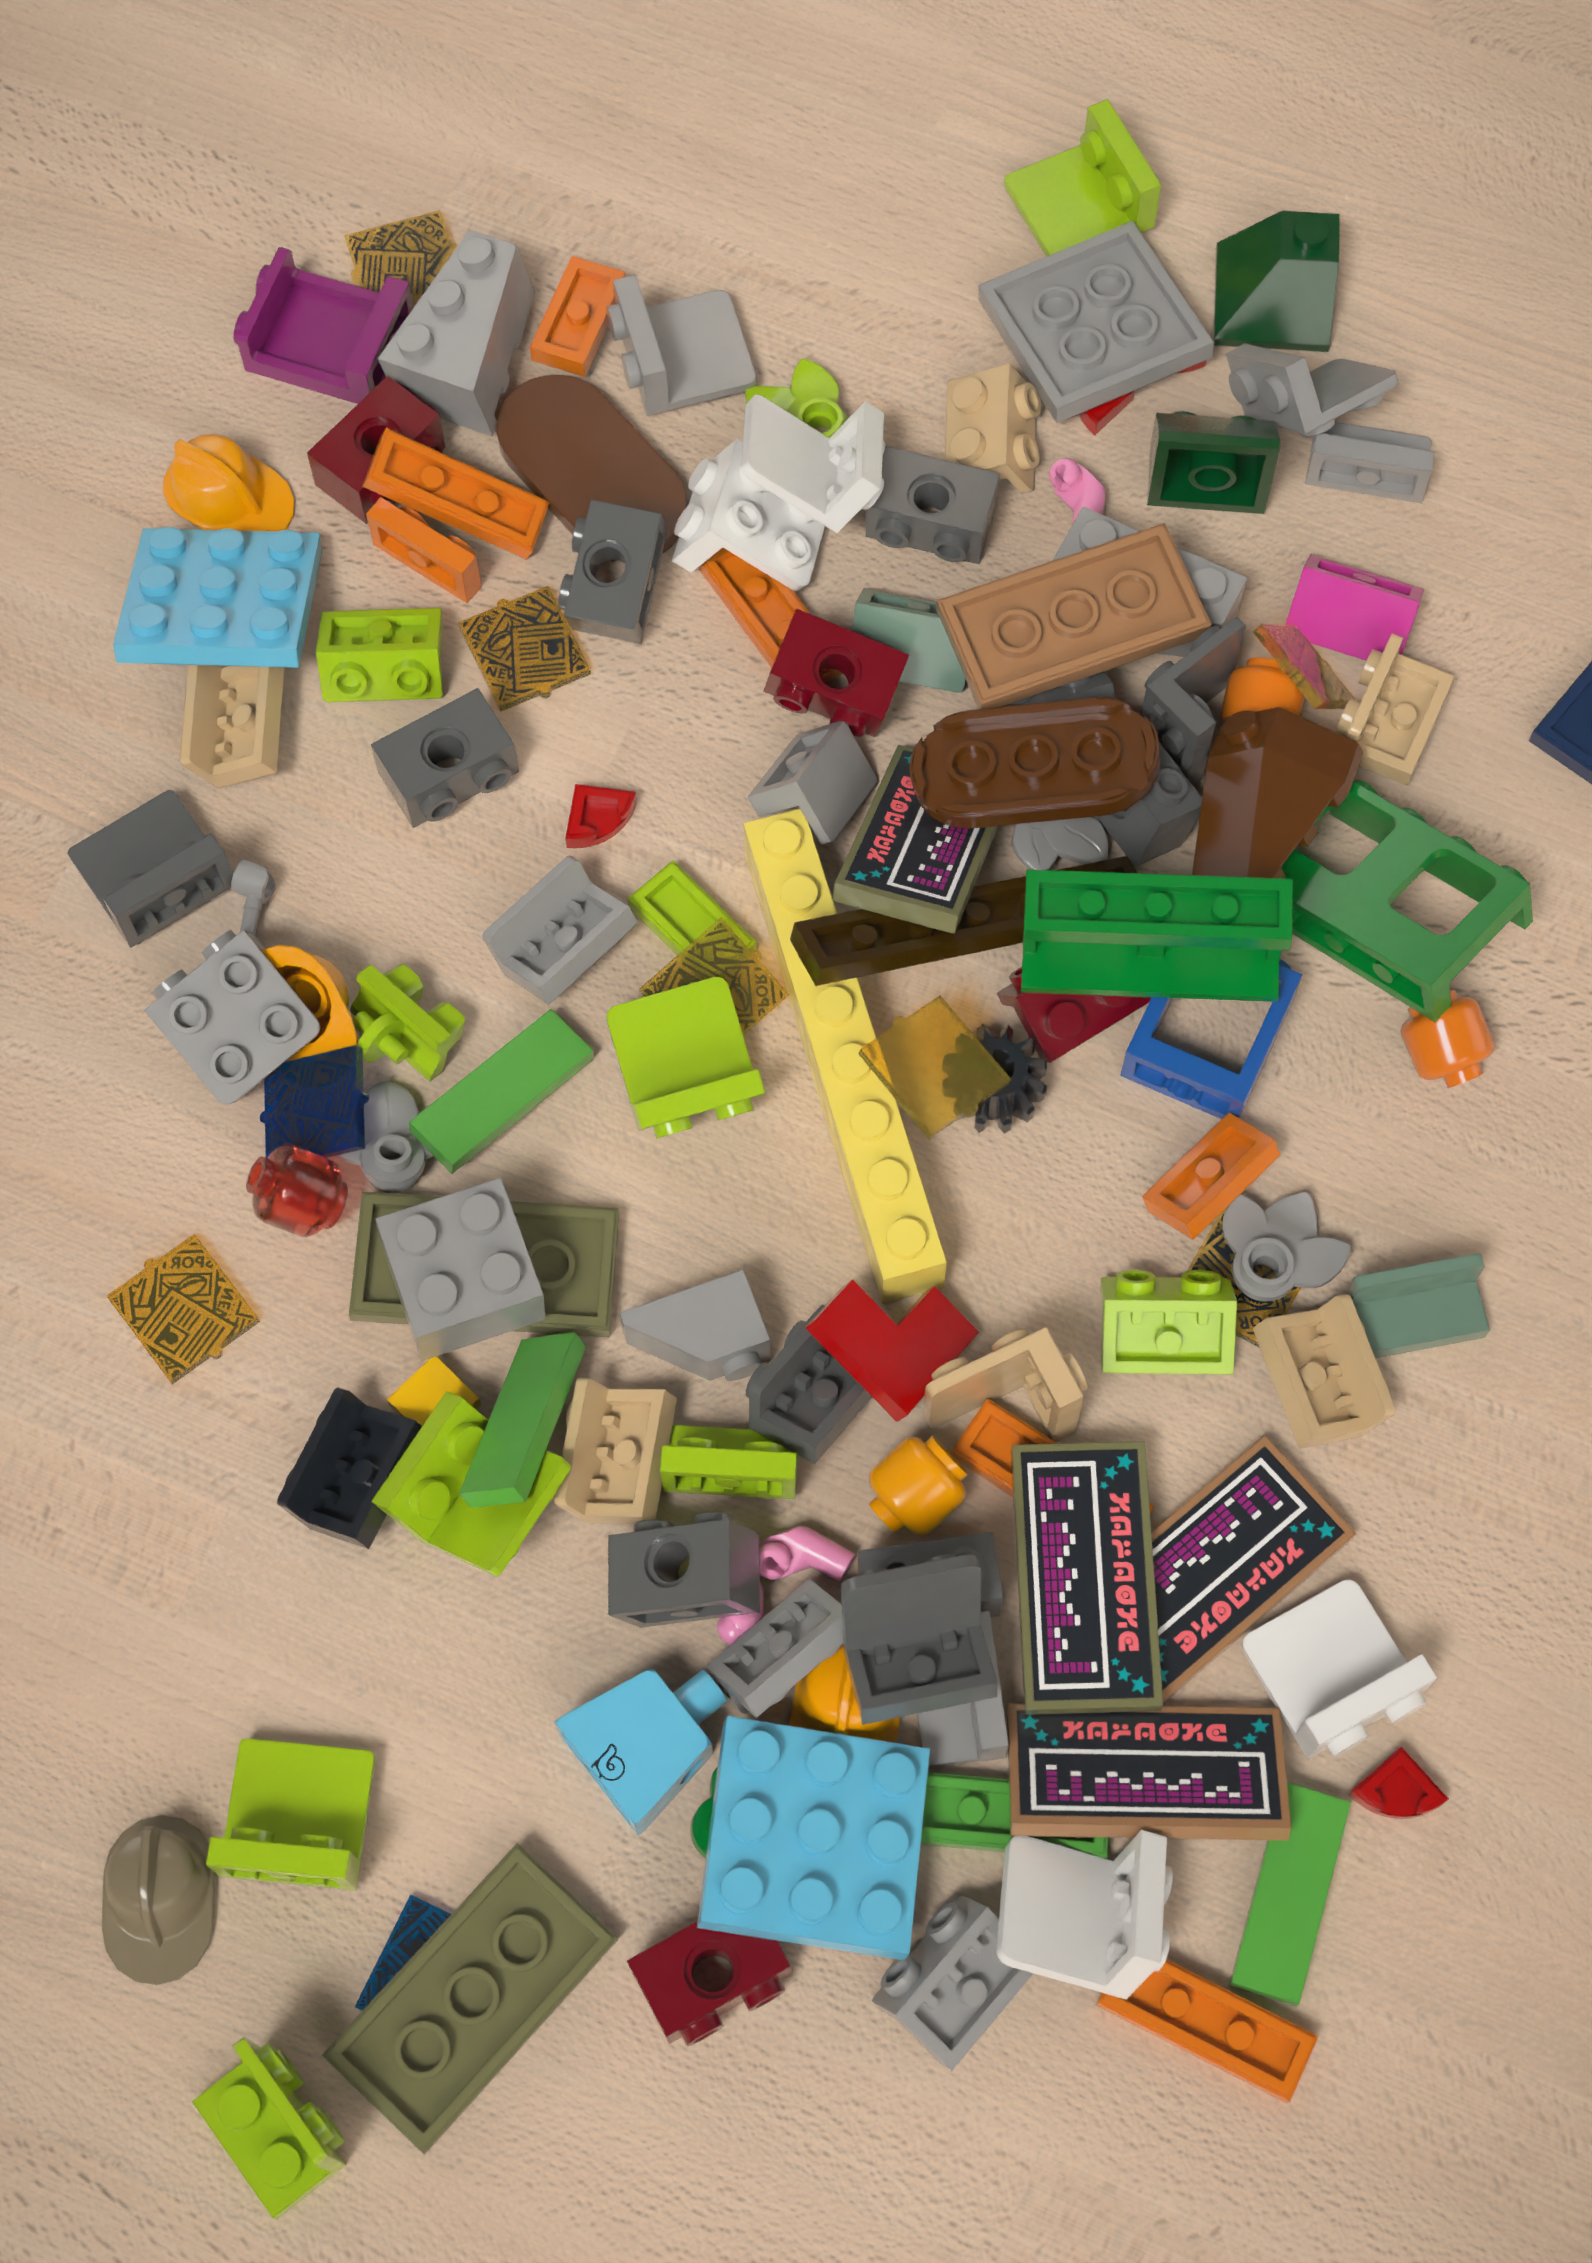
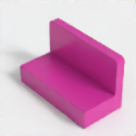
[1284,554,1424,661]

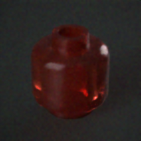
[246,1143,348,1238]

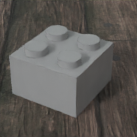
[375,1177,546,1361]

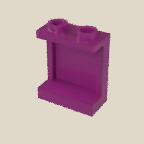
[233,247,414,404]

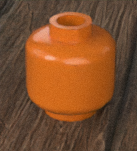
[1220,657,1306,722]
[1400,989,1495,1088]

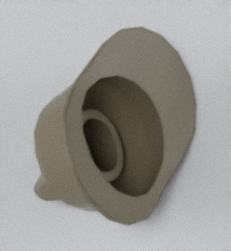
[102,1815,214,1985]

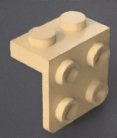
[924,1327,1088,1442]

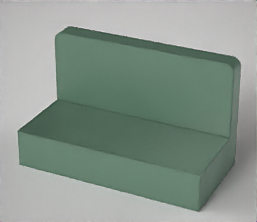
[851,588,966,693]
[1347,1253,1490,1358]

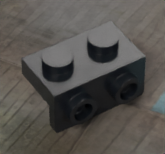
[277,1387,422,1549]

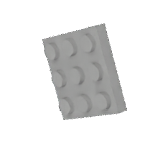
[978,221,1214,423]

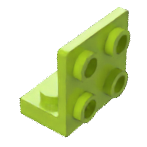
[1004,99,1161,257]
[371,1391,571,1577]
[206,1738,376,1891]
[192,2037,346,2220]

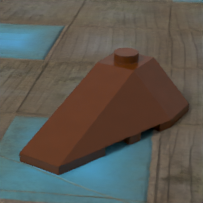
[1192,707,1363,879]

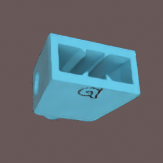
[555,1668,728,1836]

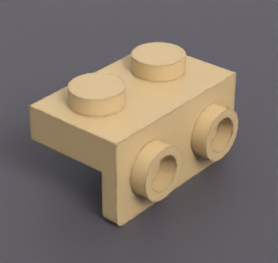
[944,363,1041,493]
[1336,633,1455,785]
[180,665,284,788]
[1252,1294,1395,1449]
[554,1378,677,1524]

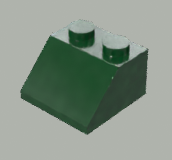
[1147,411,1280,514]

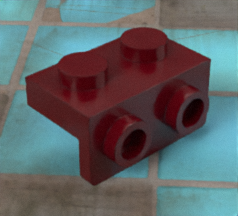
[997,967,1152,1063]

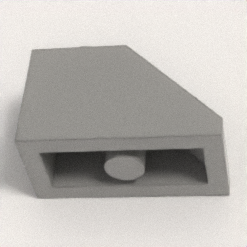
[620,1270,771,1381]

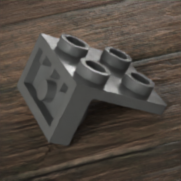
[1139,617,1246,786]
[68,790,233,948]

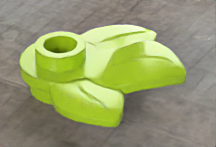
[745,358,848,438]

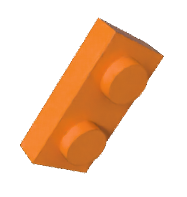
[530,256,626,377]
[366,497,482,604]
[1142,1112,1280,1240]

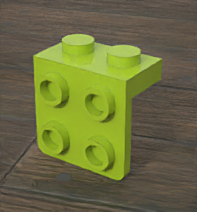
[606,977,765,1139]

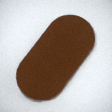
[496,374,686,562]
[909,697,1161,829]

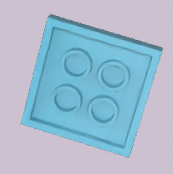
[113,527,322,668]
[697,1716,930,1960]

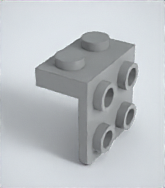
[606,275,756,416]
[1226,344,1399,436]
[144,930,321,1104]

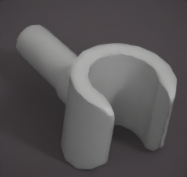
[231,860,275,935]

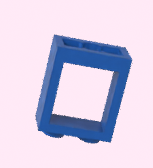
[1120,959,1303,1119]

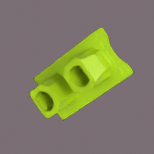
[350,963,466,1082]

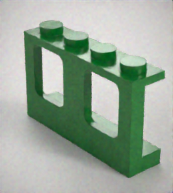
[1281,780,1533,1022]
[1021,870,1293,1002]

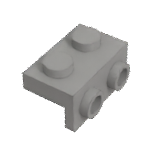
[482,856,638,1005]

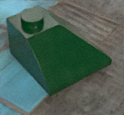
[1213,211,1340,352]

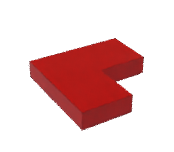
[805,1279,979,1422]

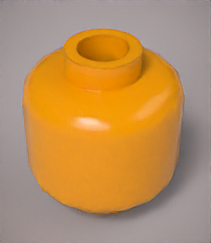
[869,1436,968,1535]

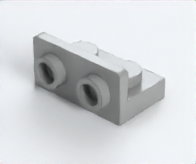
[707,1579,843,1718]
[872,1896,1033,2071]

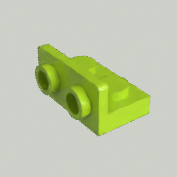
[316,608,444,702]
[1100,1269,1237,1375]
[660,1425,798,1500]

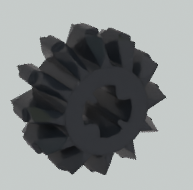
[940,1024,1047,1134]

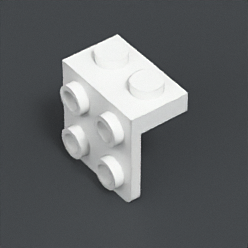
[741,395,885,533]
[672,439,825,591]
[1242,1580,1437,1760]
[997,1830,1173,1999]

